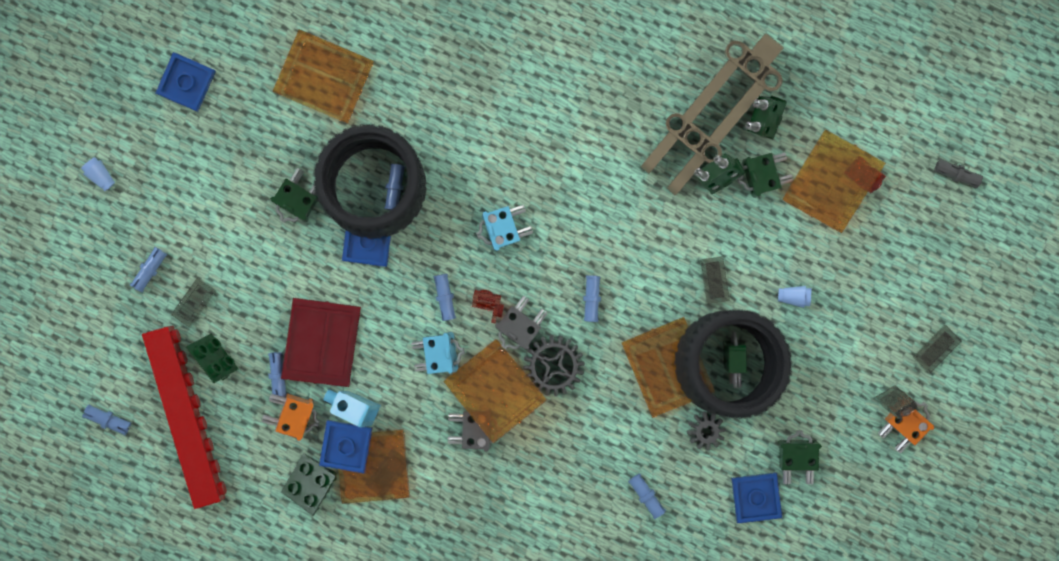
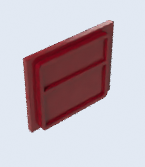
[281,297,361,387]

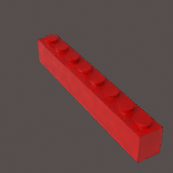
[142,325,227,509]

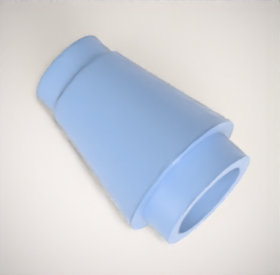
[81,157,115,191]
[778,286,812,308]

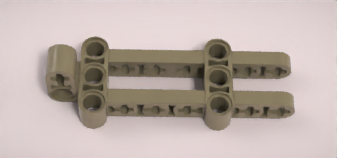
[641,33,784,196]

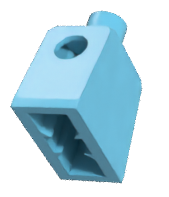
[323,389,381,427]

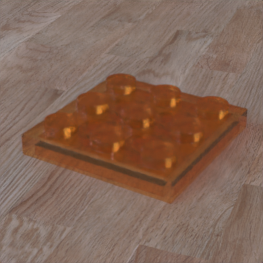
[338,429,410,504]

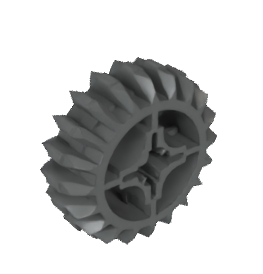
[523,335,585,396]

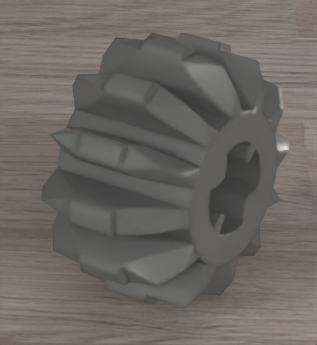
[687,411,726,451]

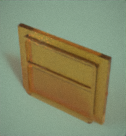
[272,29,374,124]
[782,129,886,233]
[621,317,715,418]
[443,339,547,444]

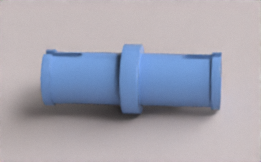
[384,164,405,211]
[130,247,168,293]
[433,273,456,321]
[583,275,601,322]
[268,352,287,398]
[82,404,132,436]
[628,473,666,519]

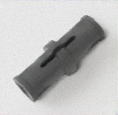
[934,158,983,189]

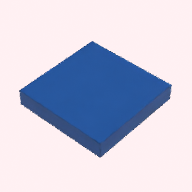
[155,52,216,112]
[342,231,391,267]
[319,420,373,473]
[731,472,782,524]

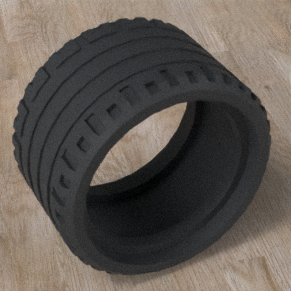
[313,124,427,239]
[674,310,793,419]

